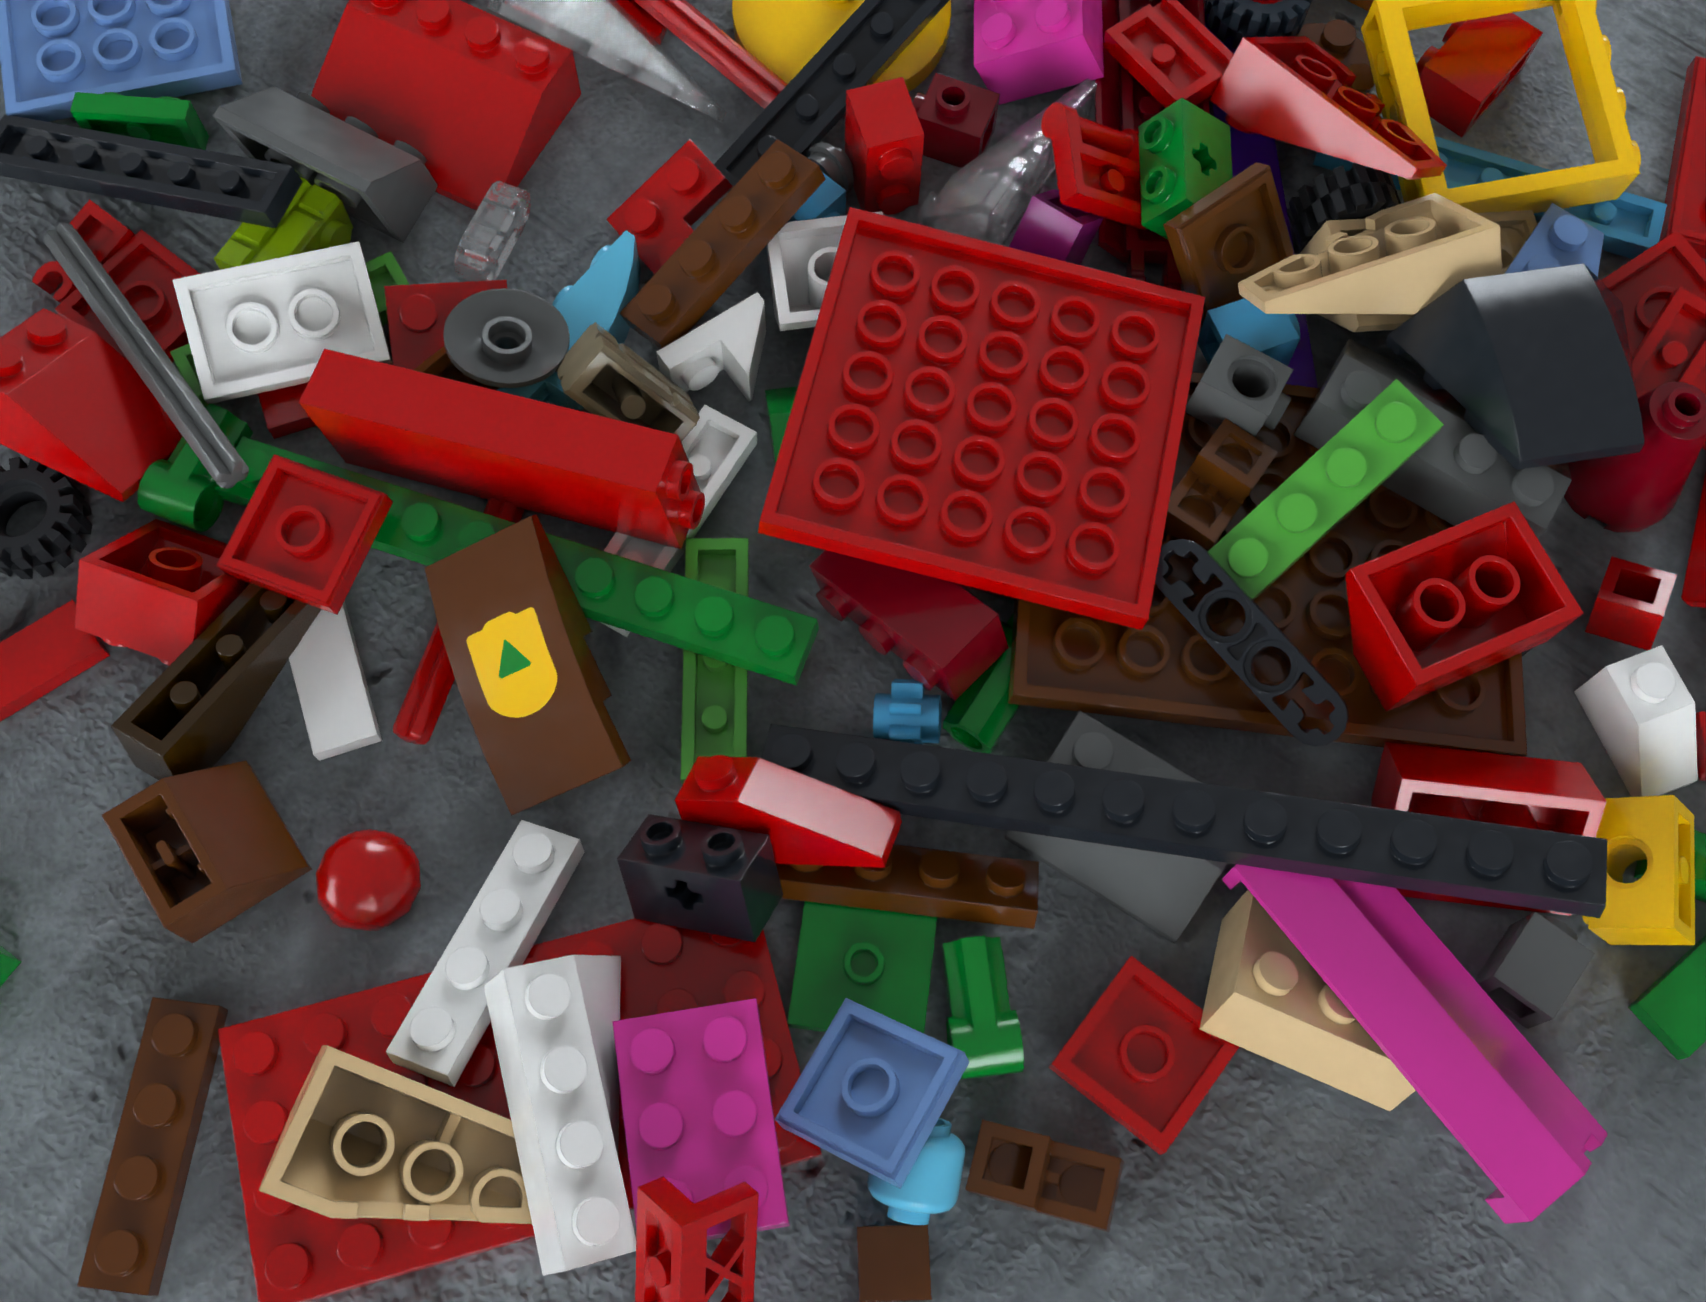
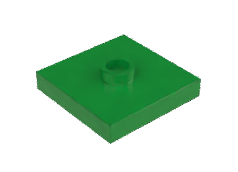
[788,901,937,1033]

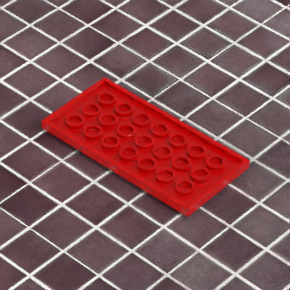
[218,918,822,1302]

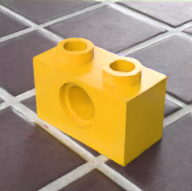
[1582,795,1695,945]

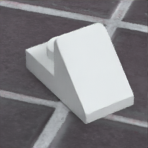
[656,292,766,401]

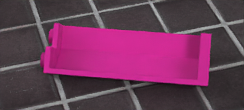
[1222,864,1608,1224]

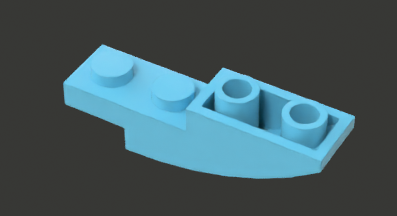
[497,230,641,411]

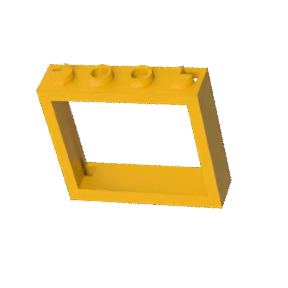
[1361,0,1641,214]

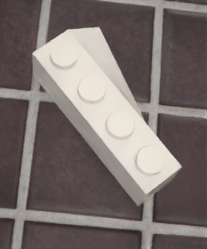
[484,955,636,1276]

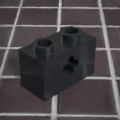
[617,814,783,942]

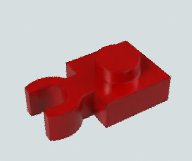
[32,199,135,303]

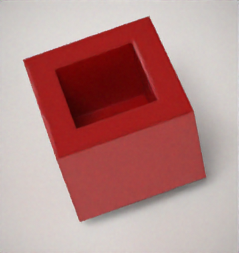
[1585,556,1677,651]

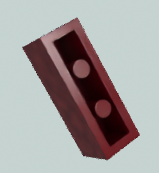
[809,550,1009,701]

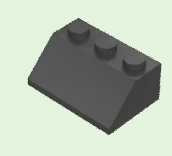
[213,86,438,243]
[1005,711,1227,943]

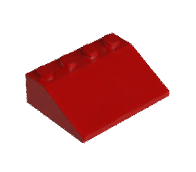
[311,0,581,219]

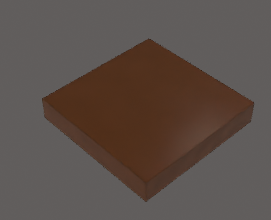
[1163,162,1295,329]

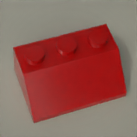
[1345,501,1584,712]
[1371,742,1607,916]

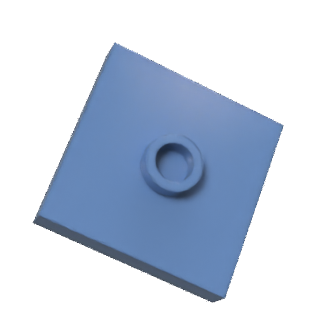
[775,998,969,1189]

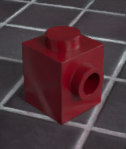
[913,73,1000,173]

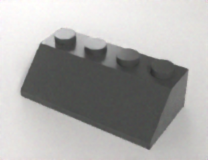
[1294,338,1572,538]

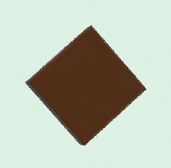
[857,1224,932,1302]

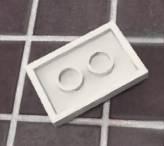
[173,241,392,404]

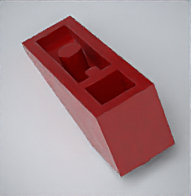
[675,755,902,868]

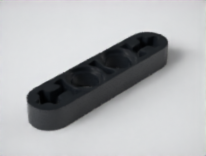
[1155,539,1349,746]

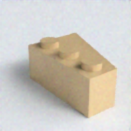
[1199,890,1416,1111]

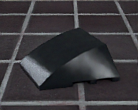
[1385,263,1644,470]

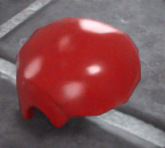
[315,829,421,931]

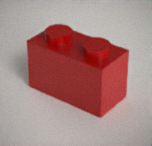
[1416,13,1543,138]
[845,77,924,215]

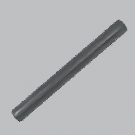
[44,223,249,489]

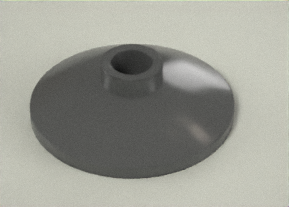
[443,288,570,388]

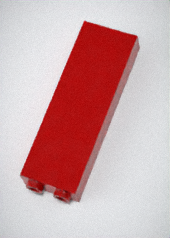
[298,349,705,549]

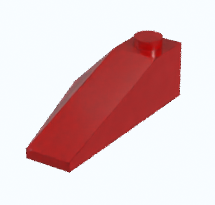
[1210,36,1447,180]

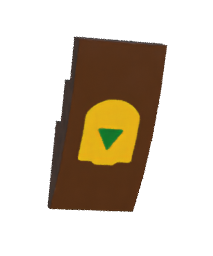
[425,514,631,816]

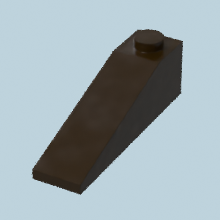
[111,583,321,780]

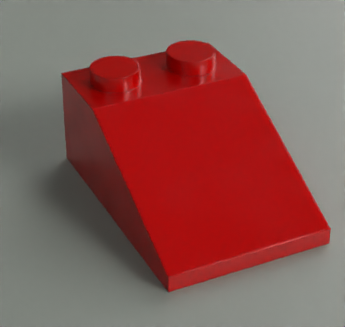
[0,308,182,502]

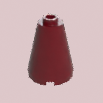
[1564,382,1706,533]

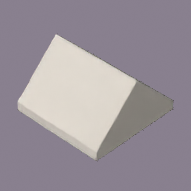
[767,211,883,331]

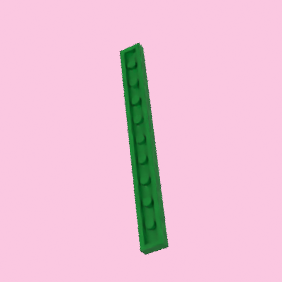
[214,436,819,686]

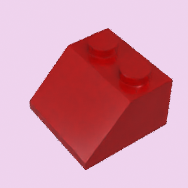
[75,519,250,666]

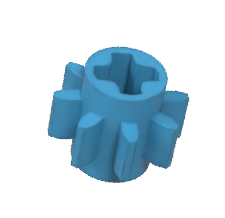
[873,679,942,745]

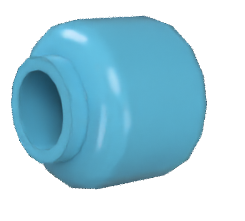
[867,1118,965,1225]

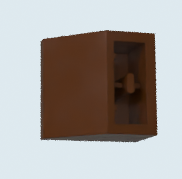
[102,761,312,944]

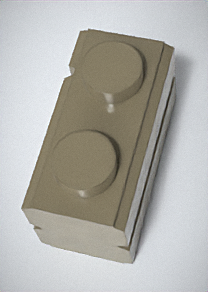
[556,322,700,442]

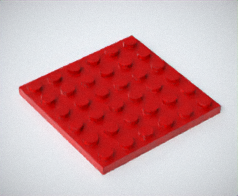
[758,207,1205,630]

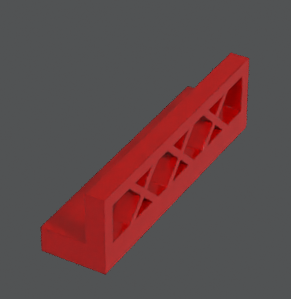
[635,1176,759,1302]

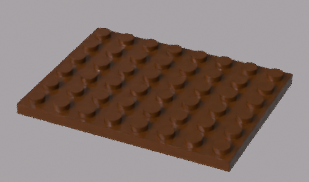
[1008,372,1527,757]

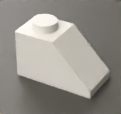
[1574,645,1698,797]

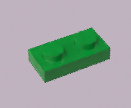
[70,92,209,150]

